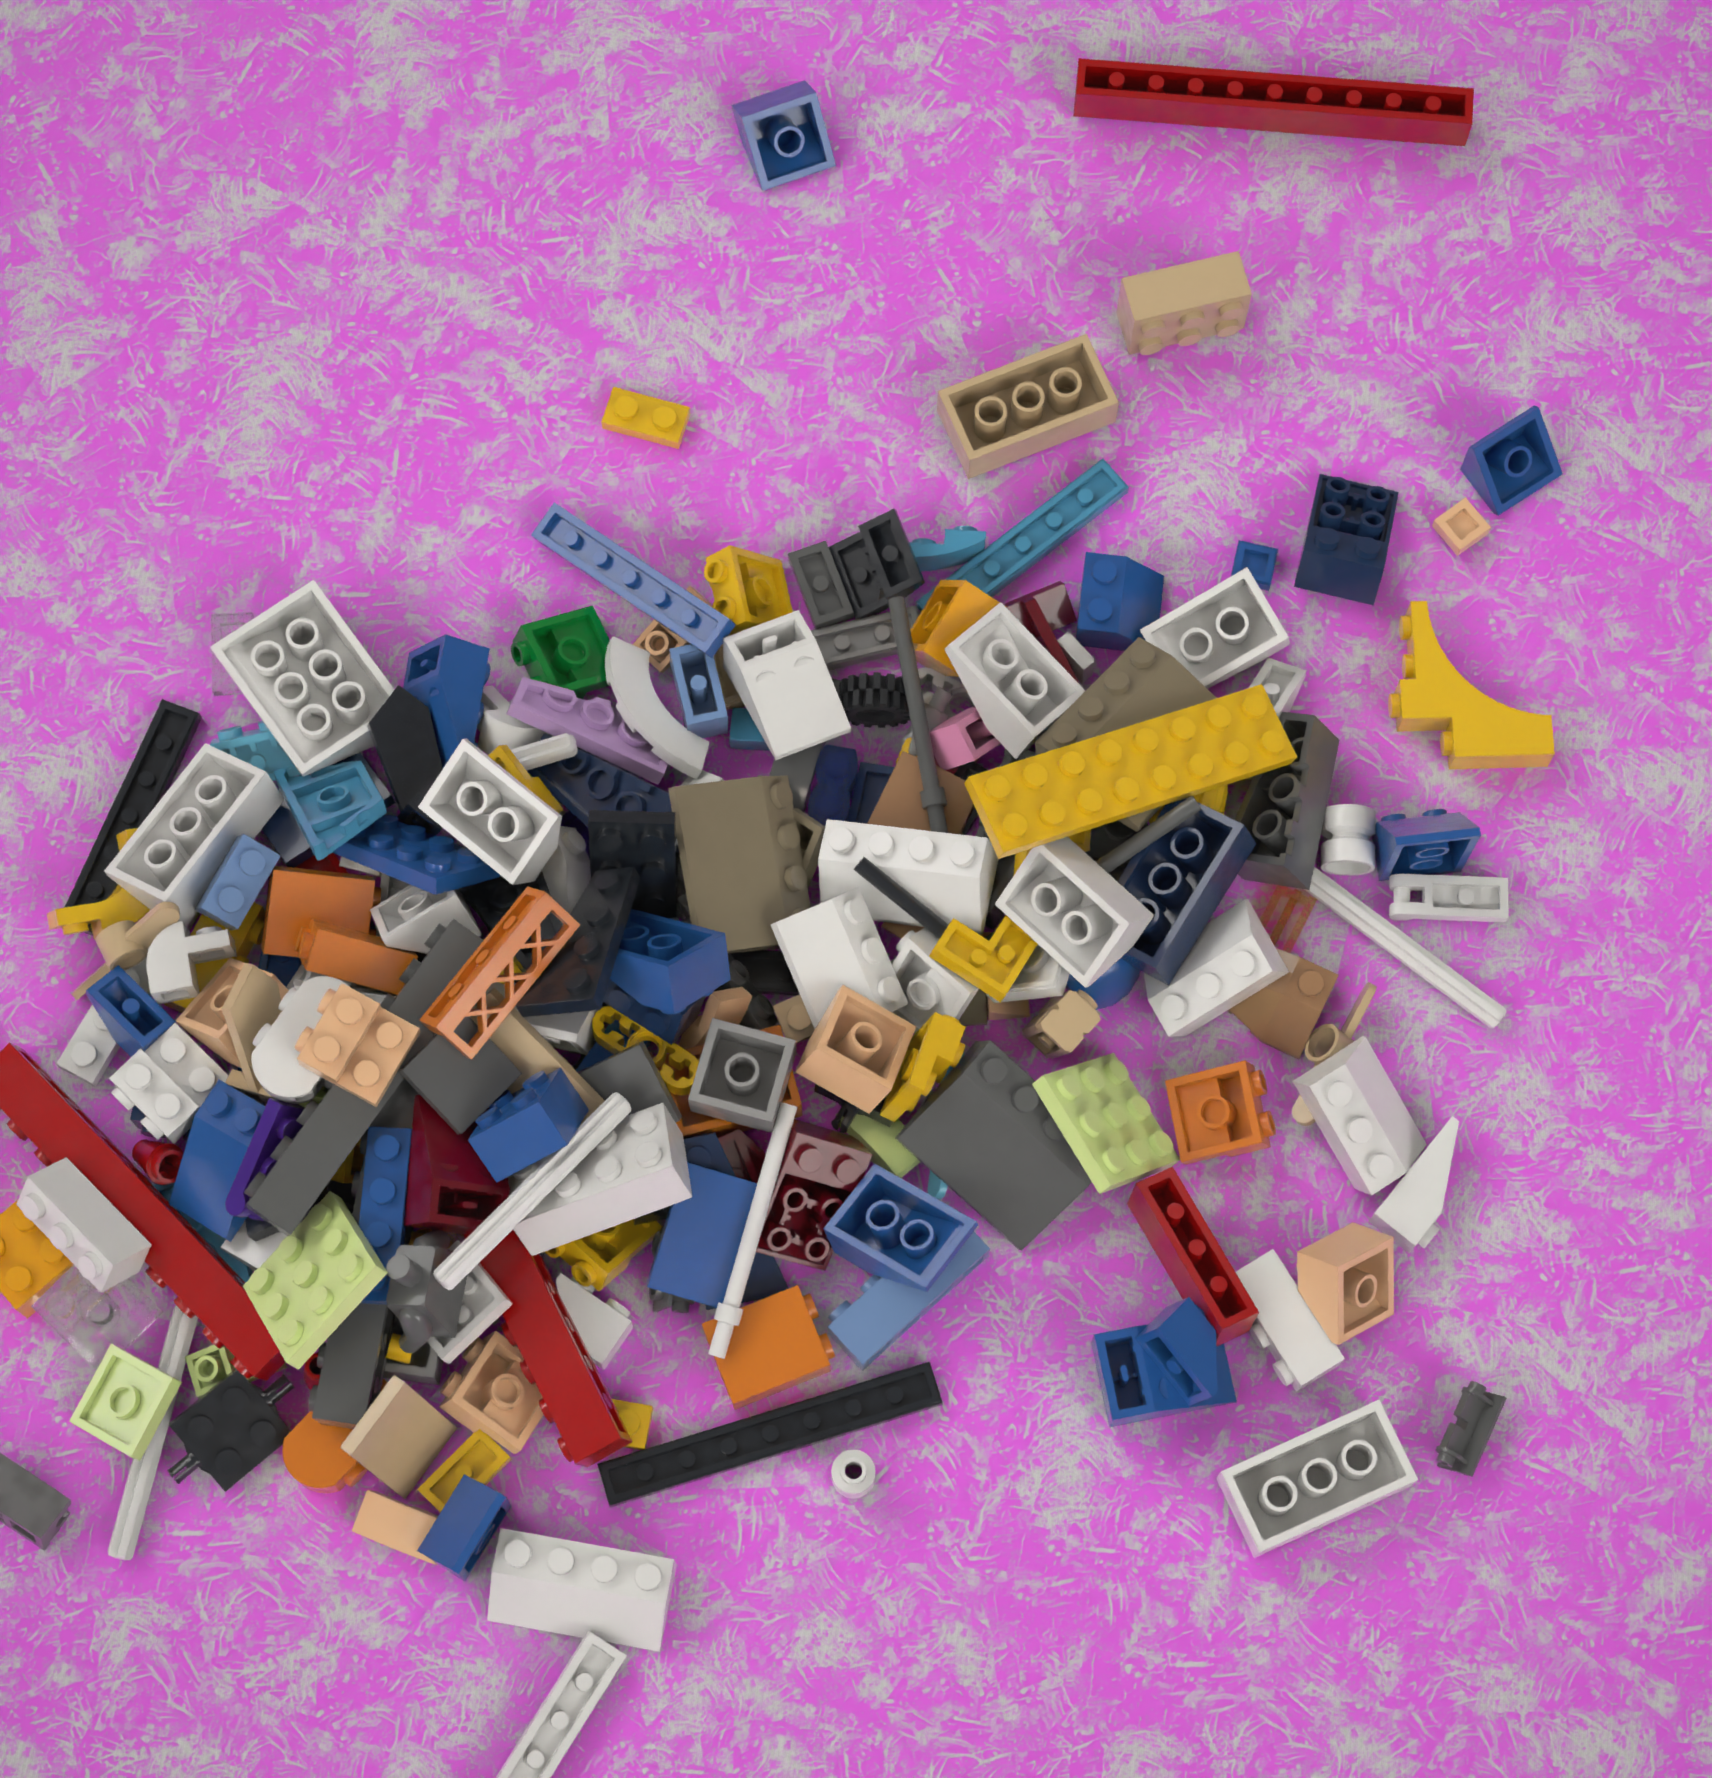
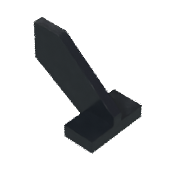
[367,685,443,836]

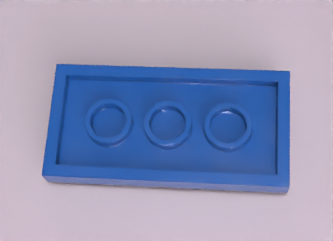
[332,814,500,895]

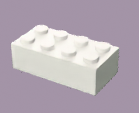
[508,1103,692,1256]
[1216,1400,1418,1558]

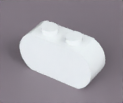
[251,976,350,1104]

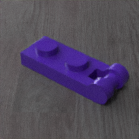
[225,1098,304,1221]

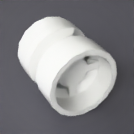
[1321,804,1376,876]

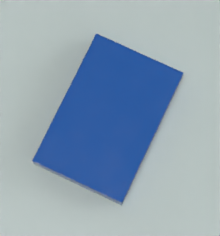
[646,1162,757,1308]

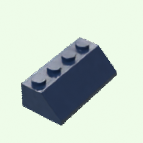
[1117,797,1256,985]

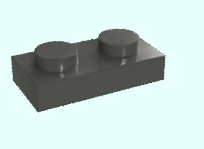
[788,541,854,629]

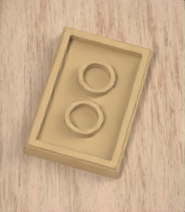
[340,1375,457,1499]

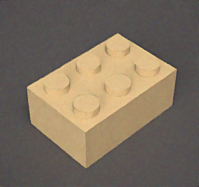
[1116,251,1252,355]

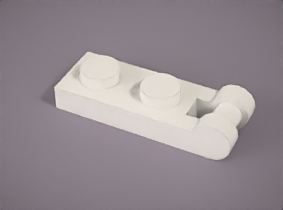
[1389,874,1509,922]

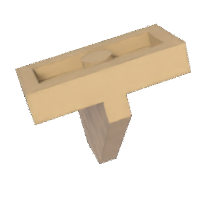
[222,963,282,1106]

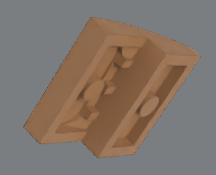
[867,751,975,834]

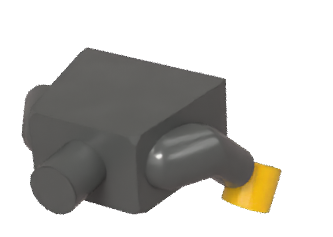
[386,1229,468,1364]

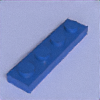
[359,1127,412,1304]

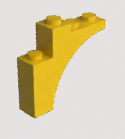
[1388,601,1555,769]

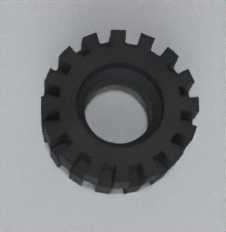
[839,672,910,728]

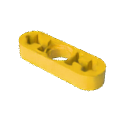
[592,1006,699,1095]

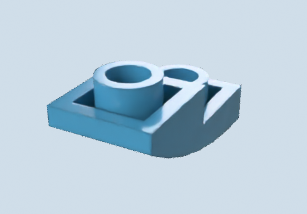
[909,526,986,572]

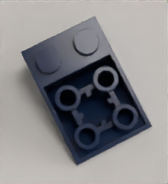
[1294,474,1399,606]

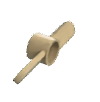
[71,902,180,1000]
[1292,982,1377,1126]

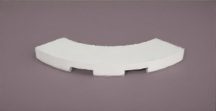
[605,636,709,779]

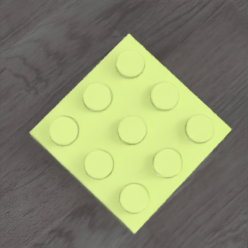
[1032,1053,1180,1194]
[243,1191,388,1370]

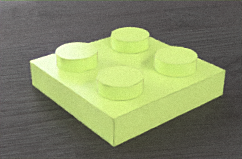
[69,1344,182,1461]

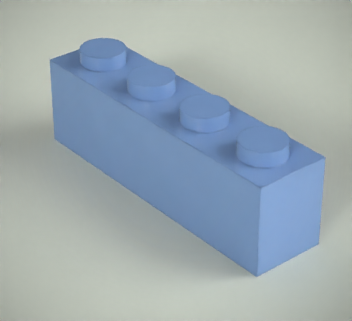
[827,1232,990,1371]

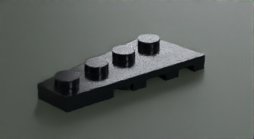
[516,866,641,1017]
[458,871,562,972]

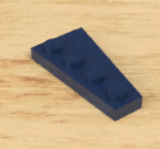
[527,733,672,827]

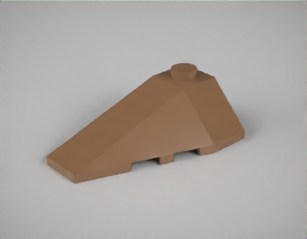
[1227,948,1338,1060]

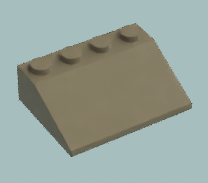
[1035,637,1216,832]
[668,775,811,953]

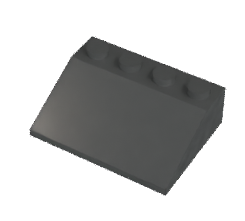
[895,1040,1092,1251]

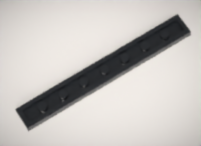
[597,1362,943,1508]

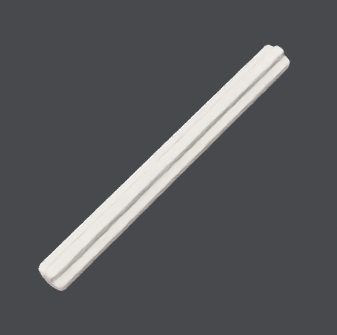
[1304,867,1507,1029]
[433,1092,631,1290]
[107,1306,198,1560]

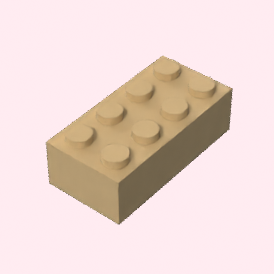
[937,334,1119,479]

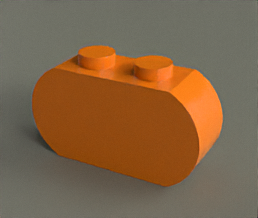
[282,1379,388,1493]

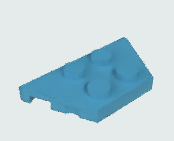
[273,760,387,861]

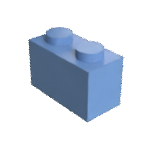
[669,644,728,738]
[194,834,281,931]

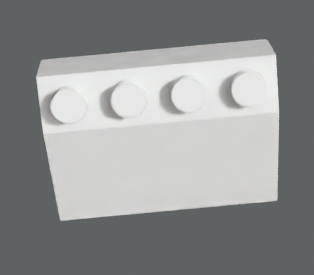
[210,580,395,777]

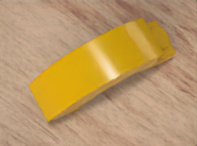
[47,828,150,940]

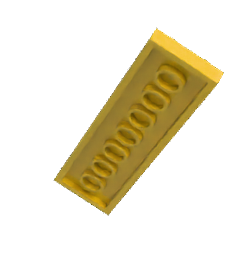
[964,684,1297,859]

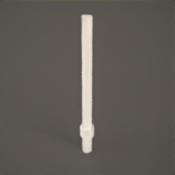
[708,1102,797,1359]

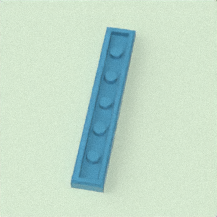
[916,459,1129,612]

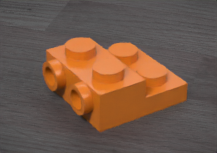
[1165,1060,1276,1165]

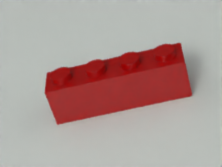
[1127,1167,1259,1346]

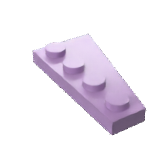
[507,677,683,784]

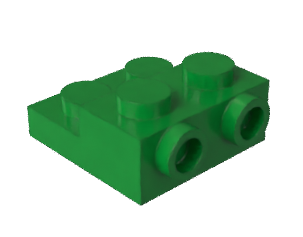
[511,605,610,699]

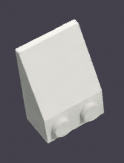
[1140,567,1290,689]
[944,602,1085,759]

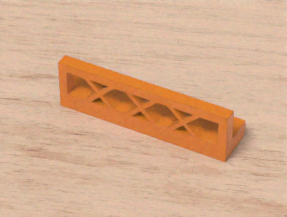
[419,886,580,1060]

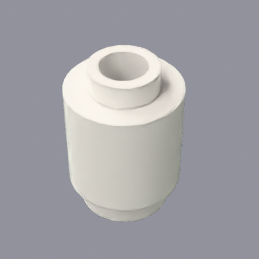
[831,1449,875,1499]

